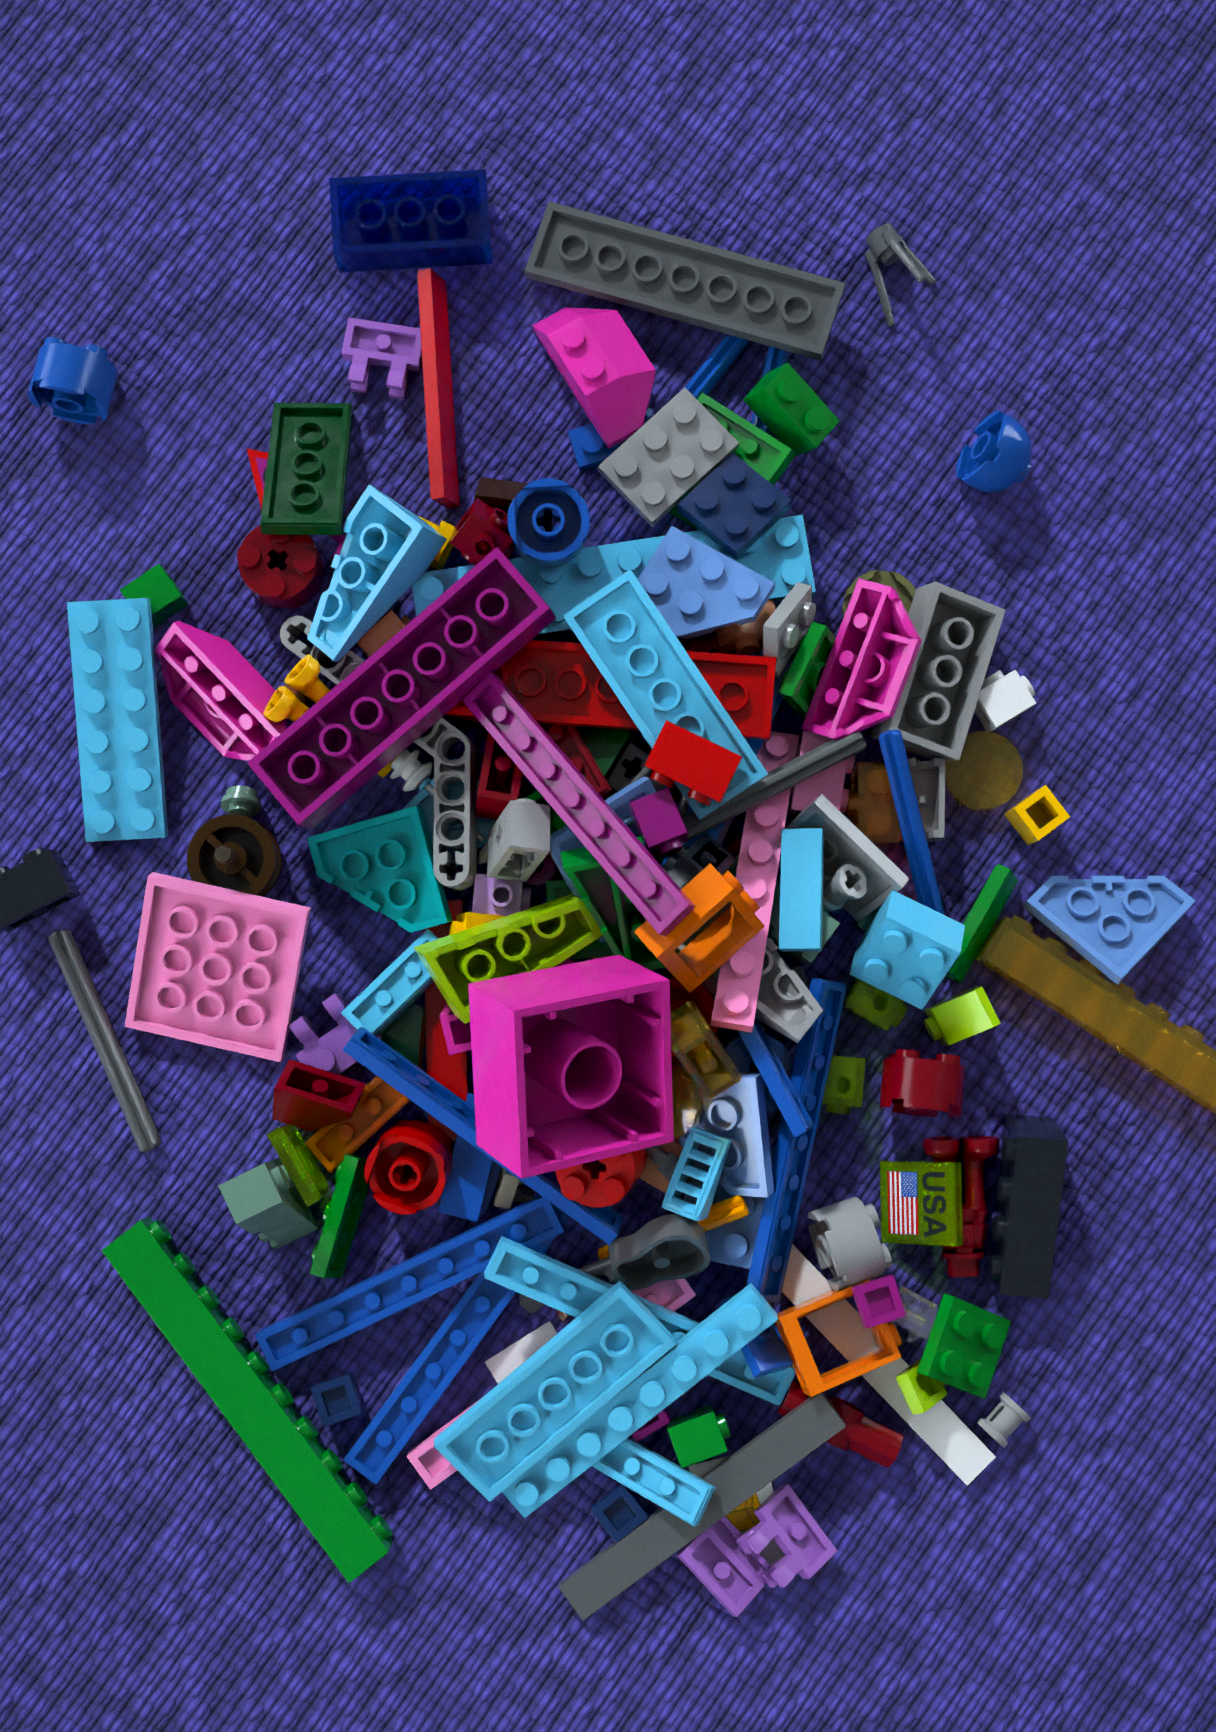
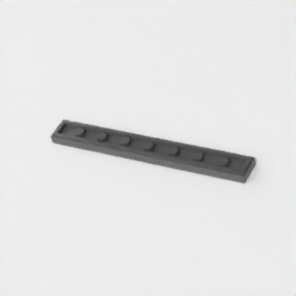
[558,1392,846,1621]

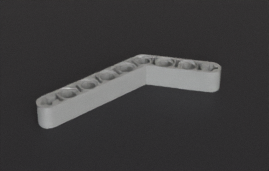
[280,616,478,891]

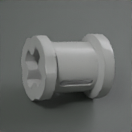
[823,864,867,912]
[977,1392,1031,1448]

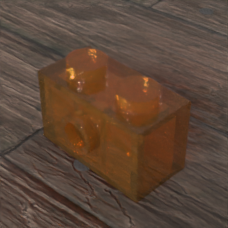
[846,762,899,847]

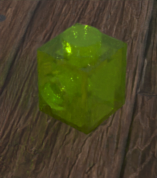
[842,978,907,1031]
[822,1055,866,1114]

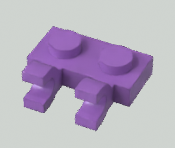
[341,317,422,400]
[288,993,386,1074]
[736,1484,837,1588]

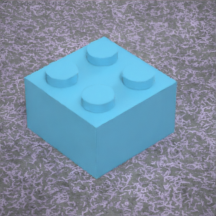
[850,890,965,1010]

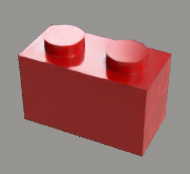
[644,720,742,806]

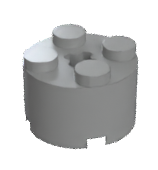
[807,1197,892,1291]

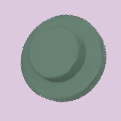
[221,786,261,818]

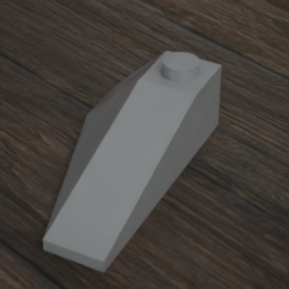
[674,902,823,1043]

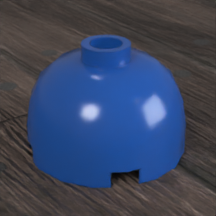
[956,411,1032,493]

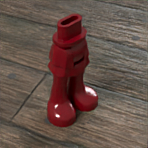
[923,1135,1000,1277]

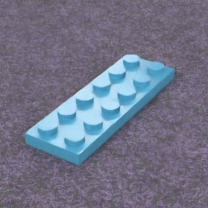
[562,569,768,820]
[67,598,168,842]
[434,1281,676,1502]

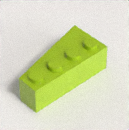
[413,894,603,1024]

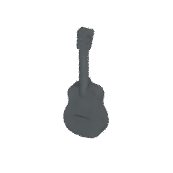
[519,1214,711,1313]

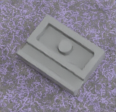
[763,582,816,677]

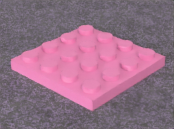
[124,872,311,1062]

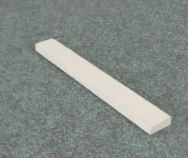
[782,1244,996,1486]

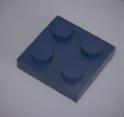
[678,453,791,560]

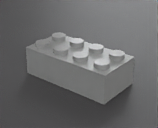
[870,582,1006,762]

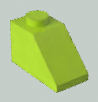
[924,987,1001,1045]

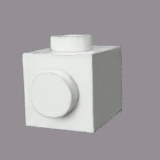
[974,670,1036,733]

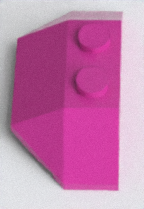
[532,307,656,449]
[802,578,922,740]
[154,621,287,761]

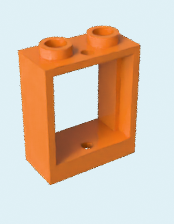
[634,863,765,993]
[774,1279,902,1397]

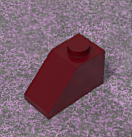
[272,1059,366,1131]

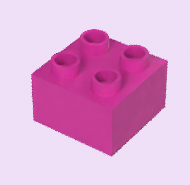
[468,955,674,1179]

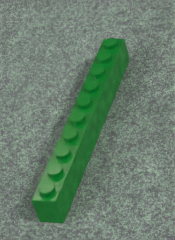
[101,1217,393,1583]

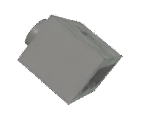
[487,799,550,882]

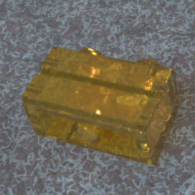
[670,1001,742,1099]

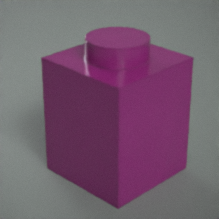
[630,787,687,858]

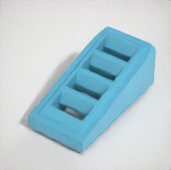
[662,1126,732,1221]

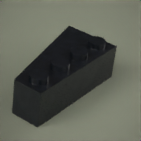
[988,1114,1068,1299]

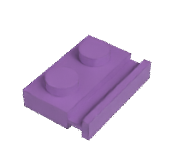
[676,1516,770,1617]

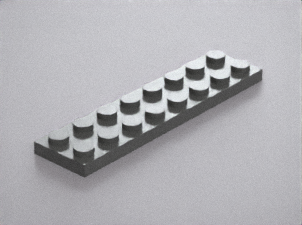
[525,201,845,361]

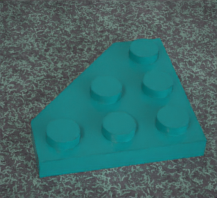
[307,805,452,933]

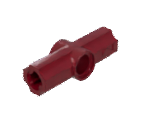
[777,1380,904,1468]

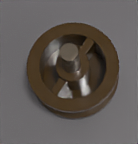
[187,814,282,897]

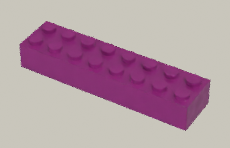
[247,547,556,830]

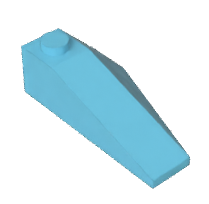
[307,485,447,662]

